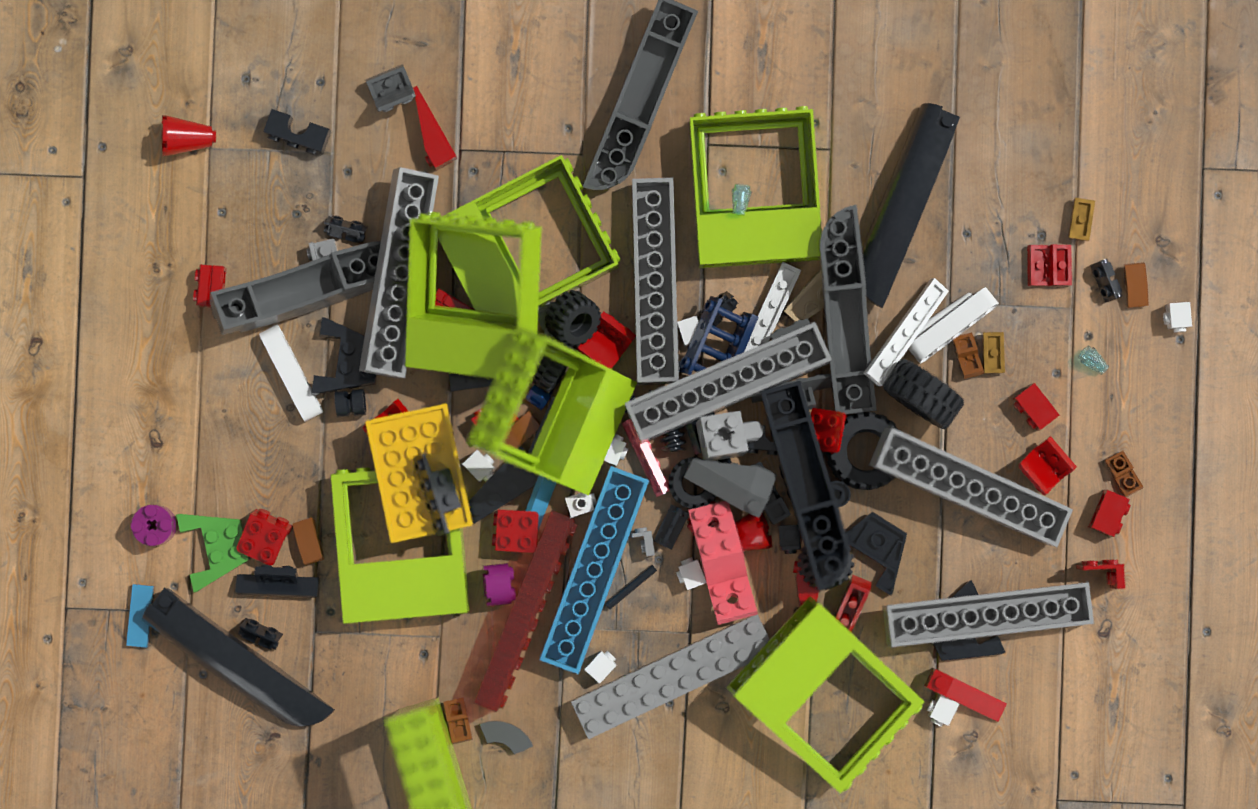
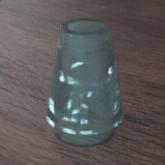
[732,184,752,215]
[1078,346,1109,375]

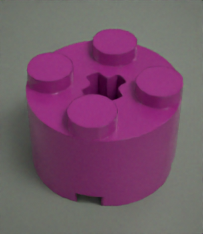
[131,505,176,546]
[482,563,516,607]

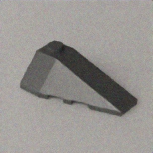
[684,458,777,517]

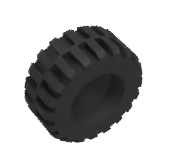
[883,359,964,429]
[826,412,901,490]

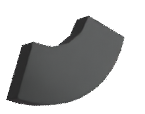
[480,721,533,754]

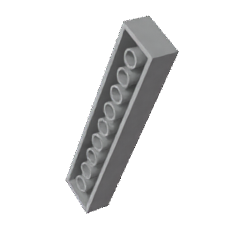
[359,167,439,378]
[632,178,679,385]
[625,322,832,444]
[869,427,1073,547]
[882,583,1094,647]
[571,615,770,739]

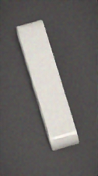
[908,287,999,364]
[259,324,323,422]

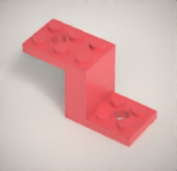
[688,501,758,625]

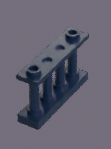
[679,296,759,375]

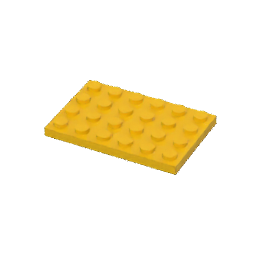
[365,404,473,543]

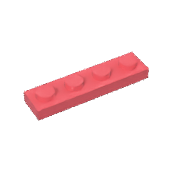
[622,419,670,497]

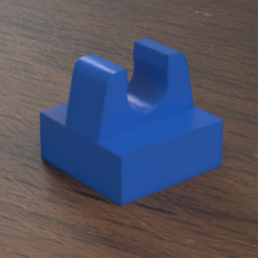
[525,385,552,411]

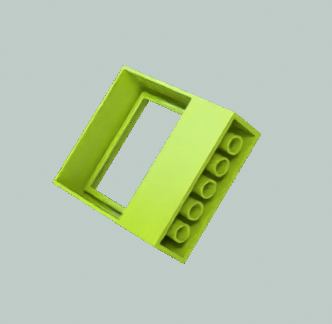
[689,106,822,268]
[438,155,620,315]
[405,212,542,378]
[467,326,637,496]
[331,467,470,624]
[726,596,925,794]
[386,697,472,809]

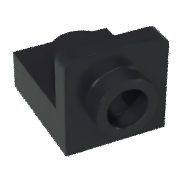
[778,525,801,554]

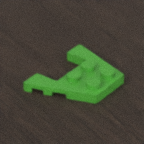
[176,514,250,592]

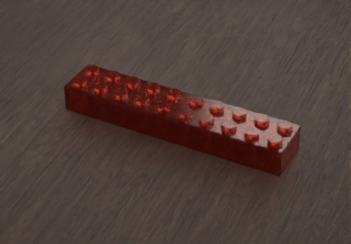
[474,510,578,712]

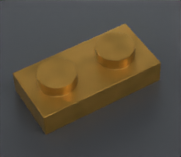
[1068,197,1095,241]
[982,332,1005,374]

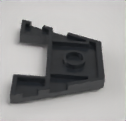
[311,317,377,395]
[846,511,907,595]
[933,580,1006,661]

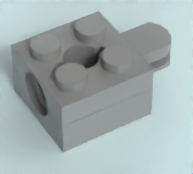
[696,411,763,461]

